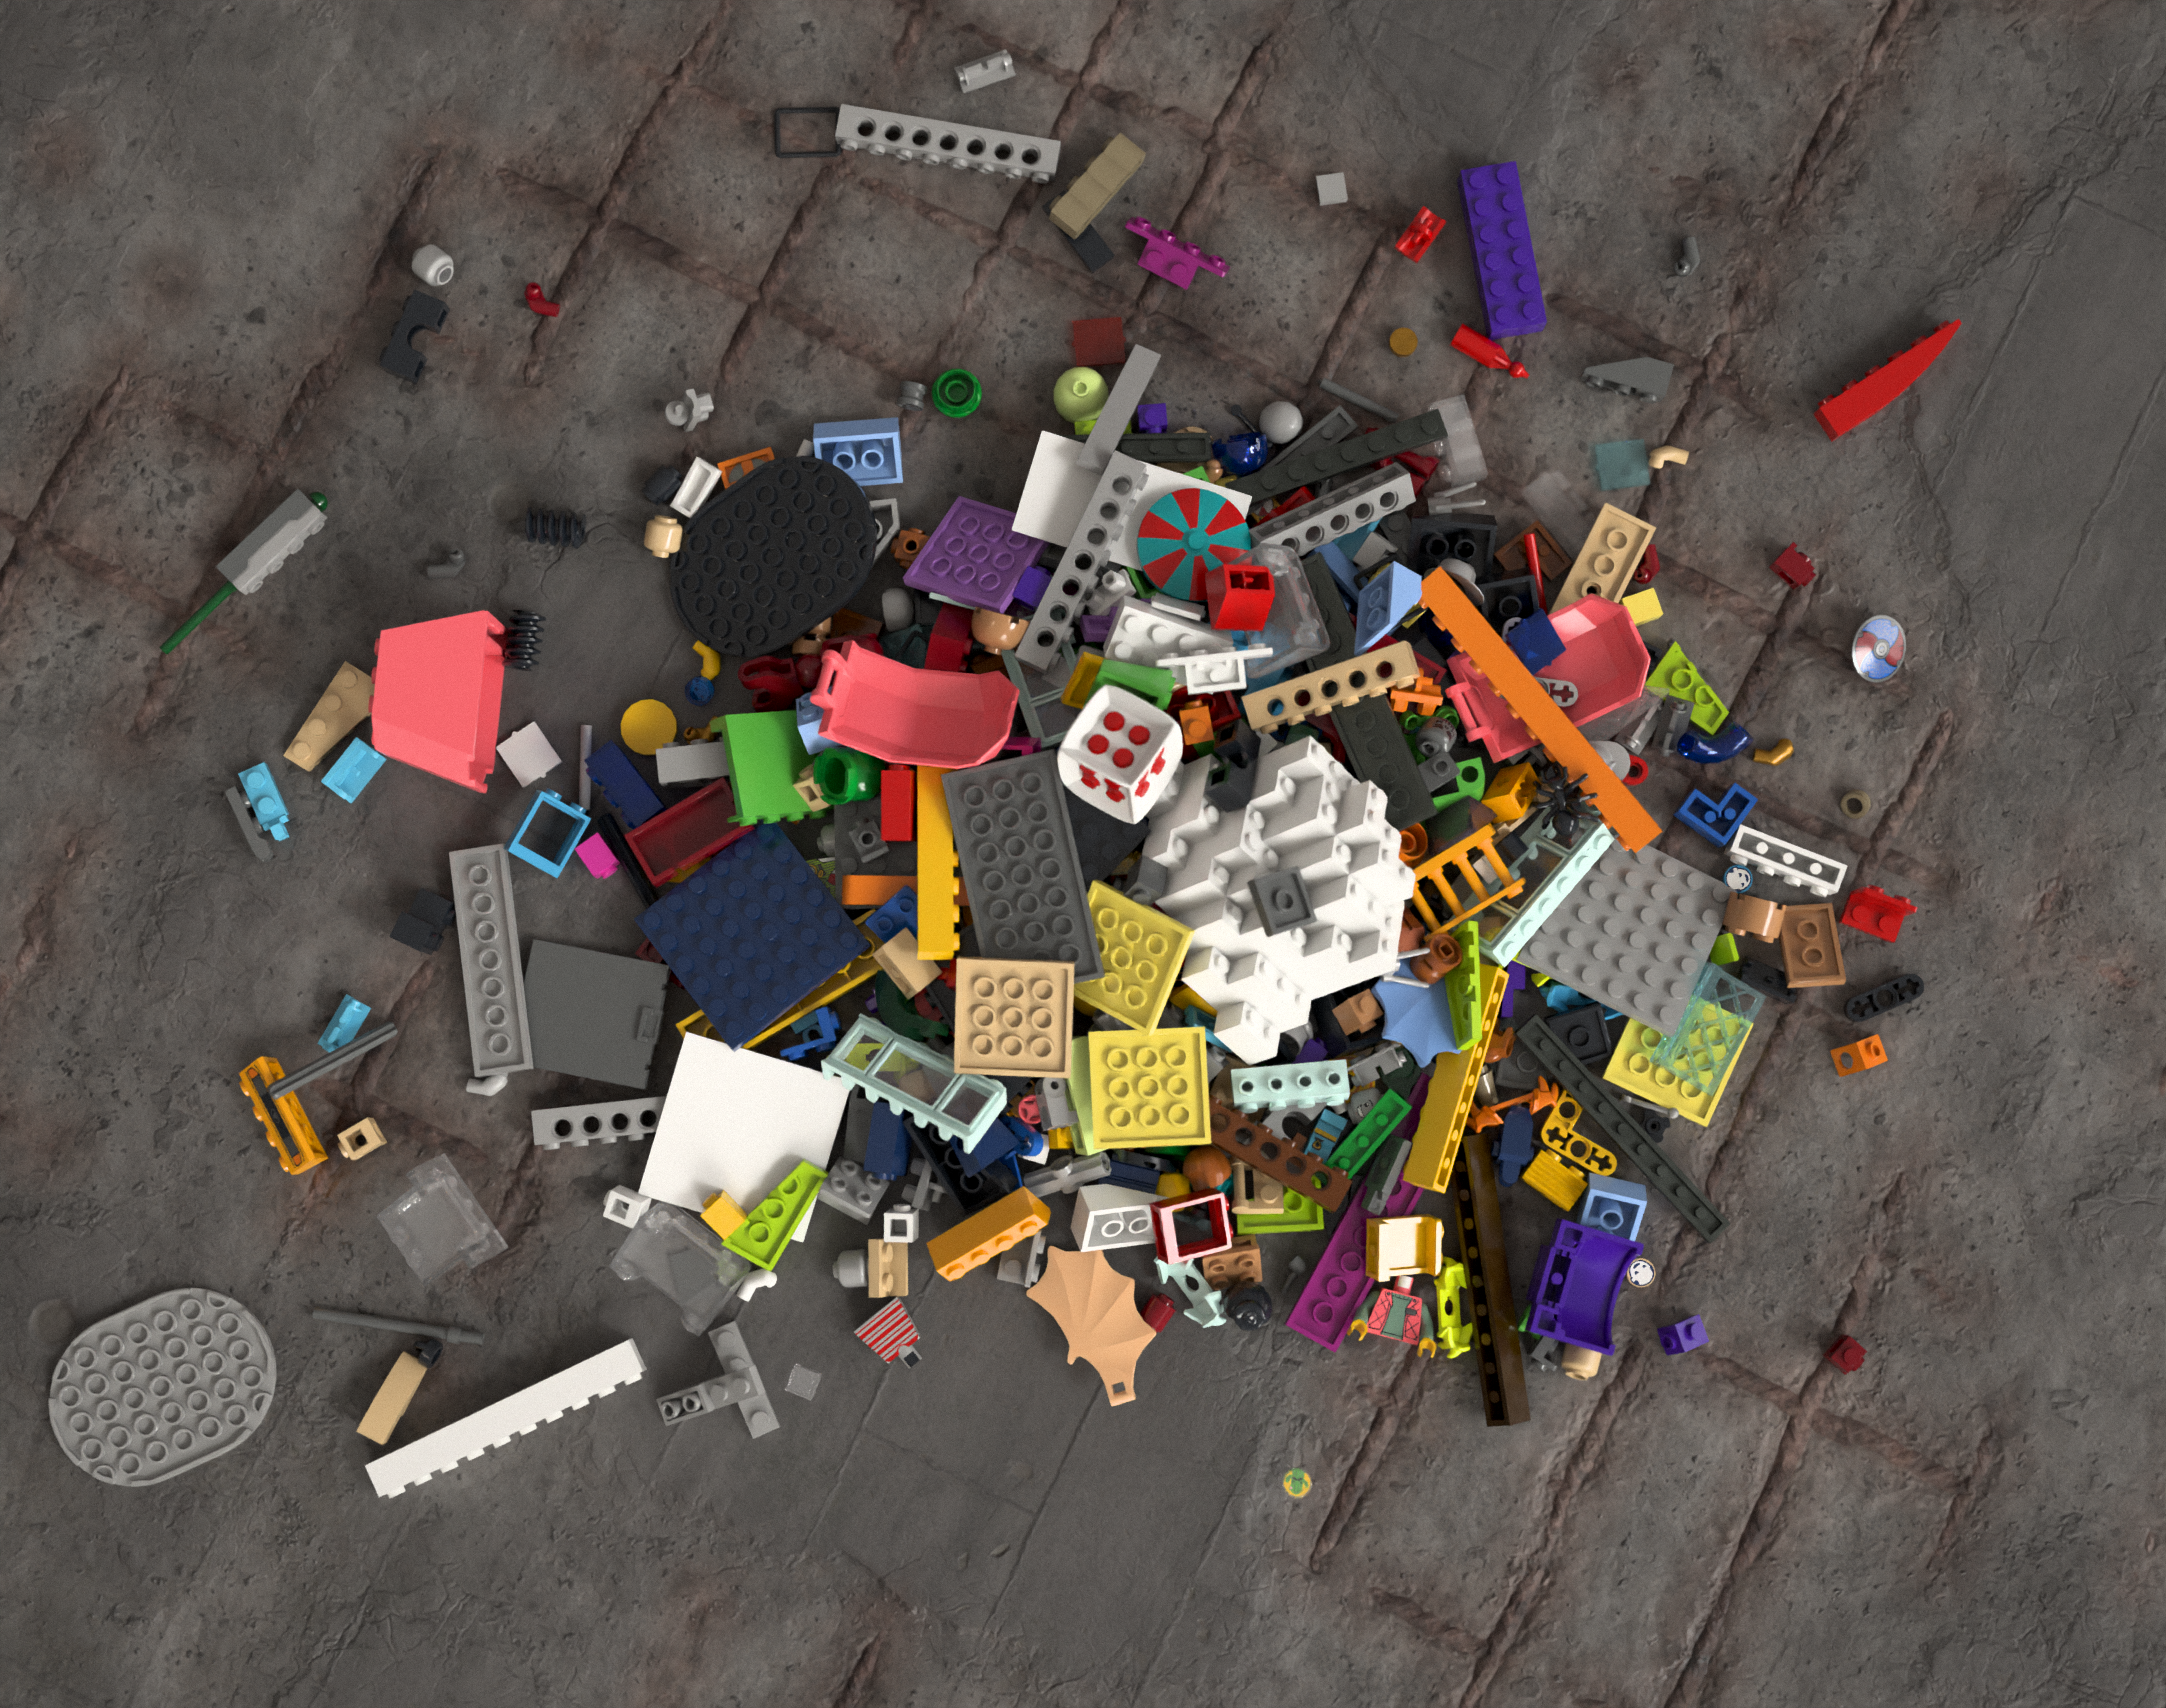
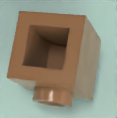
[1332,989,1383,1035]

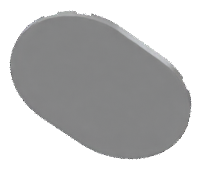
[48,1288,277,1487]

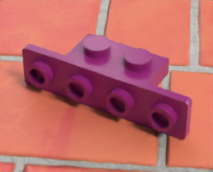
[1125,216,1230,290]

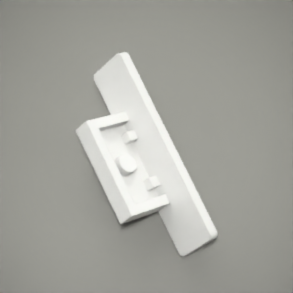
[1155,644,1273,695]

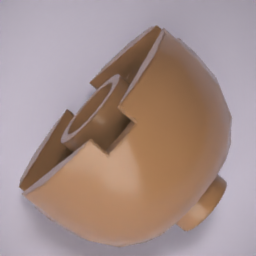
[971,606,1030,655]

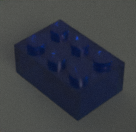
[584,740,668,830]

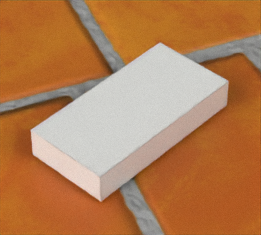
[670,457,723,518]

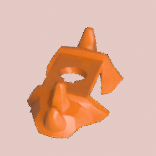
[1466,1076,1558,1134]

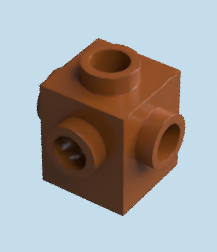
[891,528,930,570]

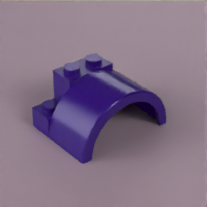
[1525,1218,1644,1356]

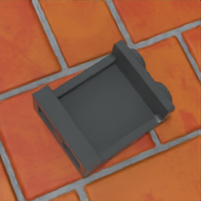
[1418,752,1460,798]

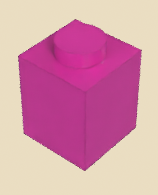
[575,832,620,879]

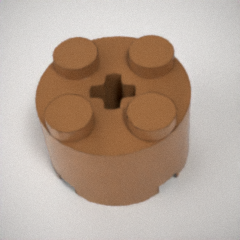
[1722,891,1787,943]

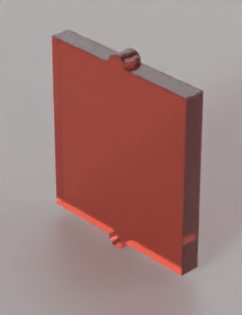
[1072,317,1126,367]

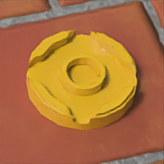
[621,699,678,756]

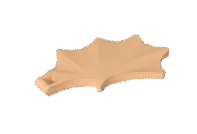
[1026,1246,1156,1406]

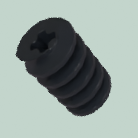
[525,507,586,549]
[502,610,546,671]

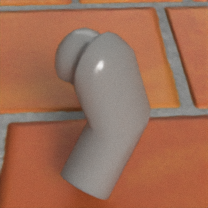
[466,1073,508,1096]

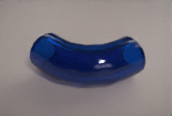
[1677,721,1754,764]

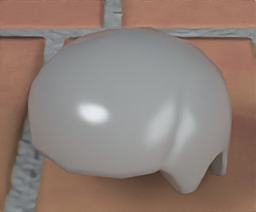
[1259,401,1303,444]
[882,587,915,632]

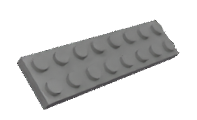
[449,843,534,1077]

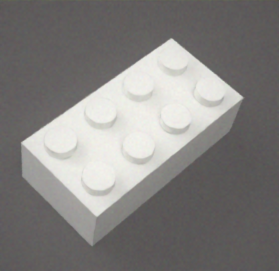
[1103,595,1233,694]

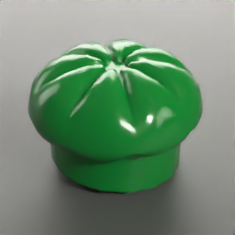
[932,368,982,418]

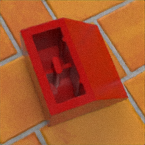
[1205,564,1275,632]

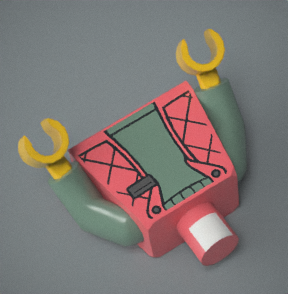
[1347,1275,1436,1358]

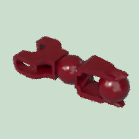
[738,633,884,713]

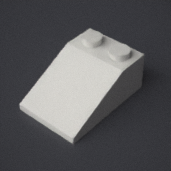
[1070,1184,1168,1252]

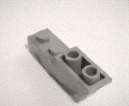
[656,1365,765,1426]

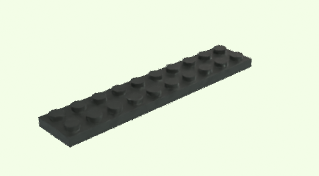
[1273,552,1439,832]

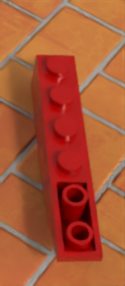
[1813,319,1962,442]

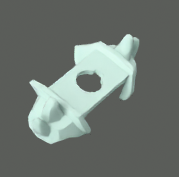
[1154,1244,1226,1328]

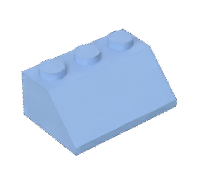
[813,417,903,486]

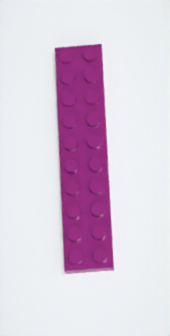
[1284,1072,1432,1353]

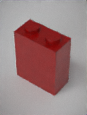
[881,765,917,842]

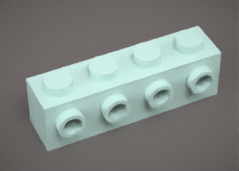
[1230,1059,1350,1113]

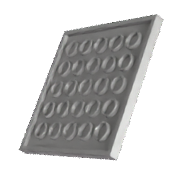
[1516,827,1737,1038]

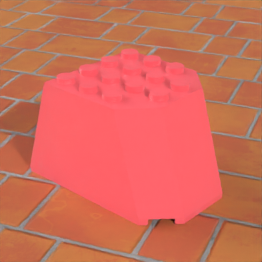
[368,610,508,793]

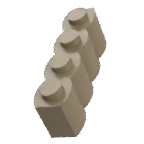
[1049,133,1146,240]

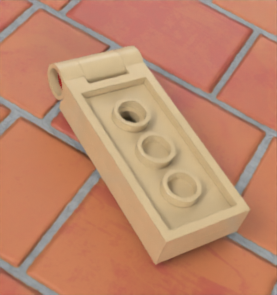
[1547,503,1656,616]

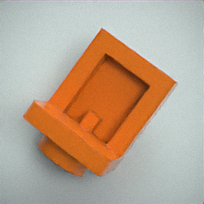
[1179,700,1214,745]

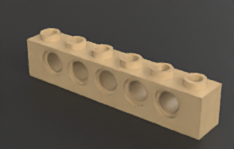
[1242,641,1420,735]

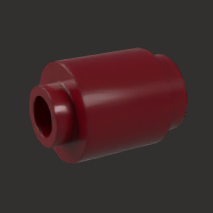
[1139,1292,1176,1334]

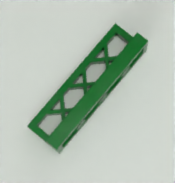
[1315,1088,1412,1185]

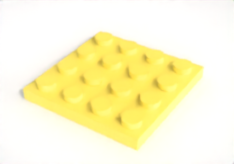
[1074,880,1195,1036]
[1601,995,1754,1127]
[1088,1027,1211,1149]

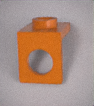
[1830,1034,1888,1077]

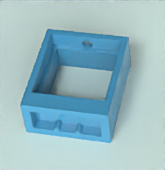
[503,788,591,878]

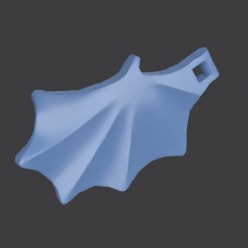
[1371,918,1462,1068]

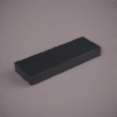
[1042,190,1114,274]

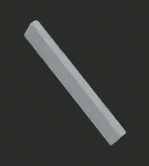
[1076,344,1161,476]

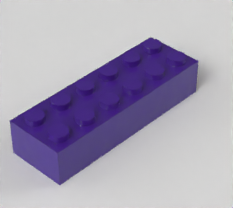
[1457,161,1547,340]

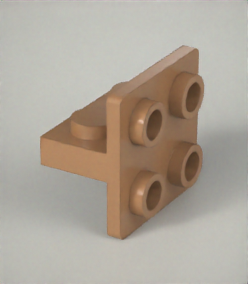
[1200,1234,1262,1290]

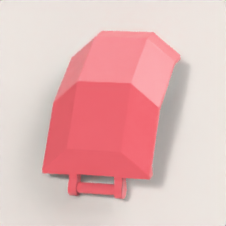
[1445,593,1651,763]
[810,640,1020,769]

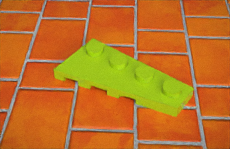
[1444,921,1482,1050]
[721,1159,829,1272]

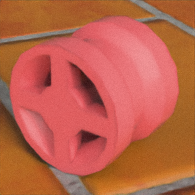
[1018,1095,1041,1124]

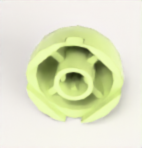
[1053,367,1109,423]

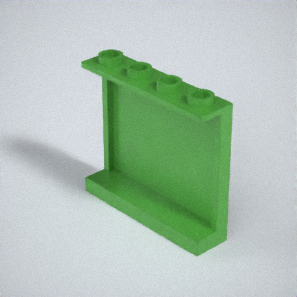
[709,710,834,826]

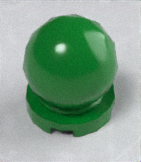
[813,747,887,805]

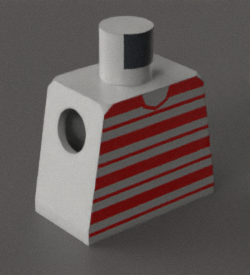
[854,1296,922,1369]

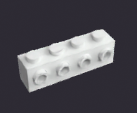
[1724,824,1847,897]

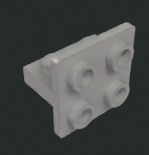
[817,1156,890,1225]

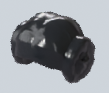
[1223,1281,1272,1331]

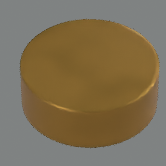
[1389,328,1418,357]

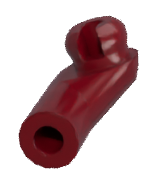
[524,282,560,318]
[1634,544,1660,584]

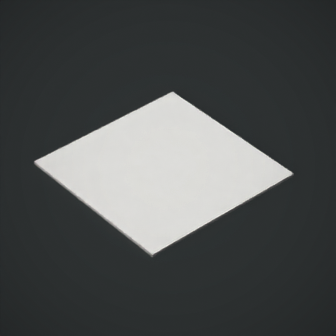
[638,1031,850,1242]

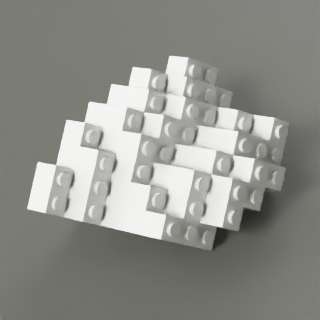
[1141,736,1416,1065]

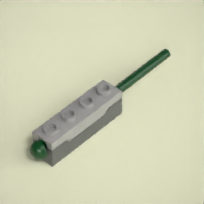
[159,489,328,655]

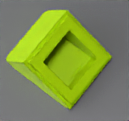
[1709,933,1739,966]

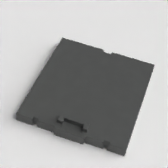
[524,939,671,1090]

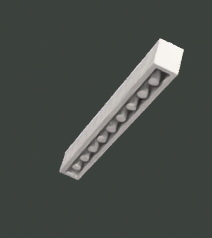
[365,1338,647,1498]

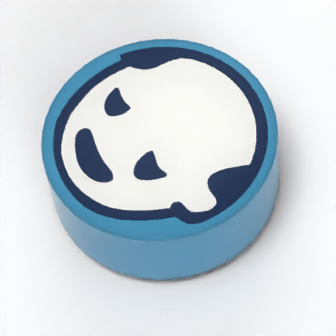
[1722,865,1753,894]

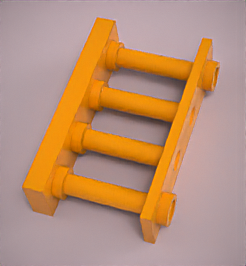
[1411,823,1526,942]

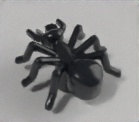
[1532,765,1599,836]

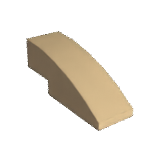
[356,1351,427,1445]

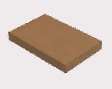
[1776,903,1846,988]

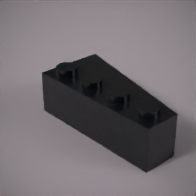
[902,1097,1019,1217]

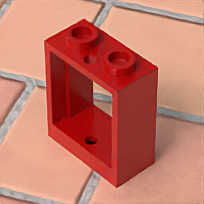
[1149,1188,1233,1265]

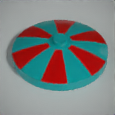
[1136,488,1251,603]

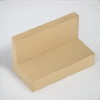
[872,928,942,999]

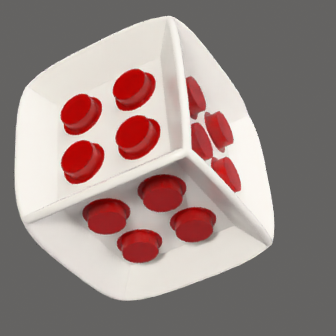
[1057,684,1183,824]

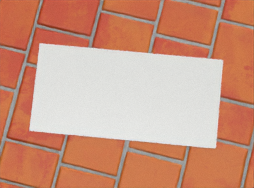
[1012,431,1252,571]

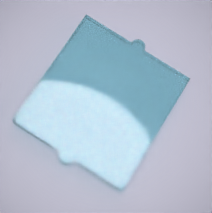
[1595,439,1650,491]

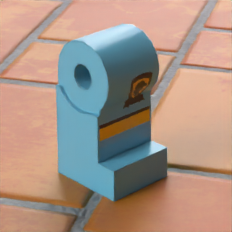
[1302,1109,1348,1164]

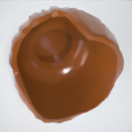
[1183,1145,1232,1191]

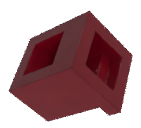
[1769,542,1816,590]
[1823,1334,1867,1375]

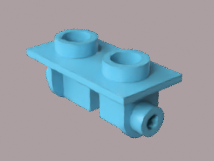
[317,994,371,1052]

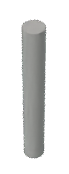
[579,725,592,810]

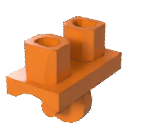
[1388,668,1443,716]

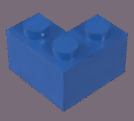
[1673,783,1758,848]

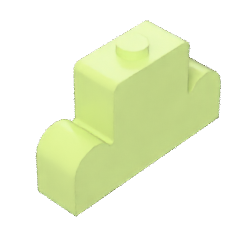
[1064,1036,1106,1155]

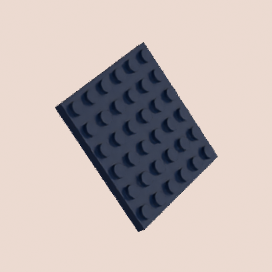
[634,819,871,1052]

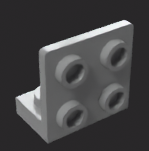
[997,1229,1046,1288]

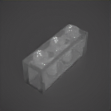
[1428,394,1488,488]

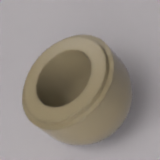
[1840,789,1871,819]

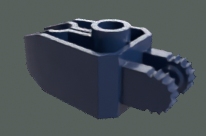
[1491,1105,1534,1188]

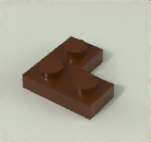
[1493,520,1573,582]

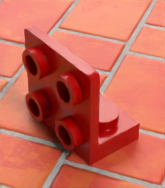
[1839,884,1918,943]

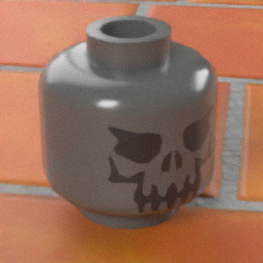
[1415,716,1457,758]

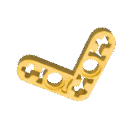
[1539,1088,1617,1176]

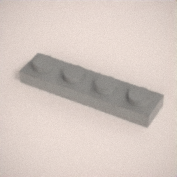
[708,1320,780,1439]

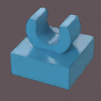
[790,1010,823,1043]

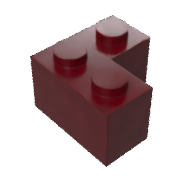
[924,602,975,673]

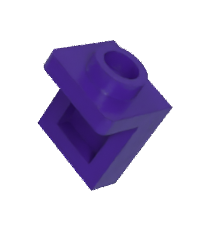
[1657,1314,1709,1355]

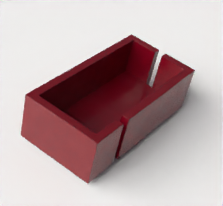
[624,777,755,887]

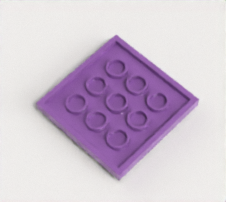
[903,496,1051,614]

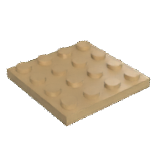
[954,957,1075,1078]

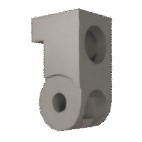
[1035,1077,1079,1131]

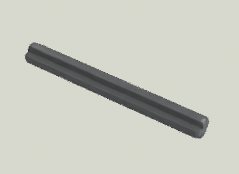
[267,1021,398,1099]

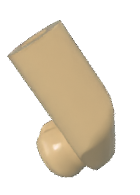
[1648,445,1689,469]

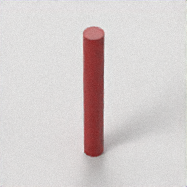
[1523,532,1548,617]

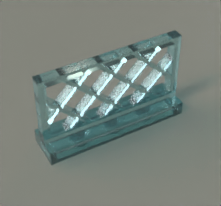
[1649,962,1767,1096]

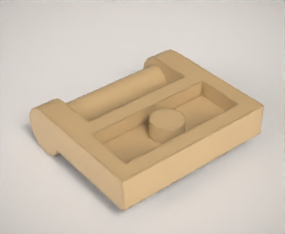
[1230,1156,1284,1214]

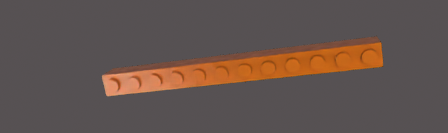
[1418,566,1663,853]

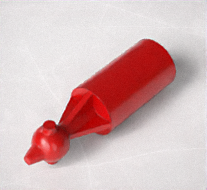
[1450,324,1529,378]

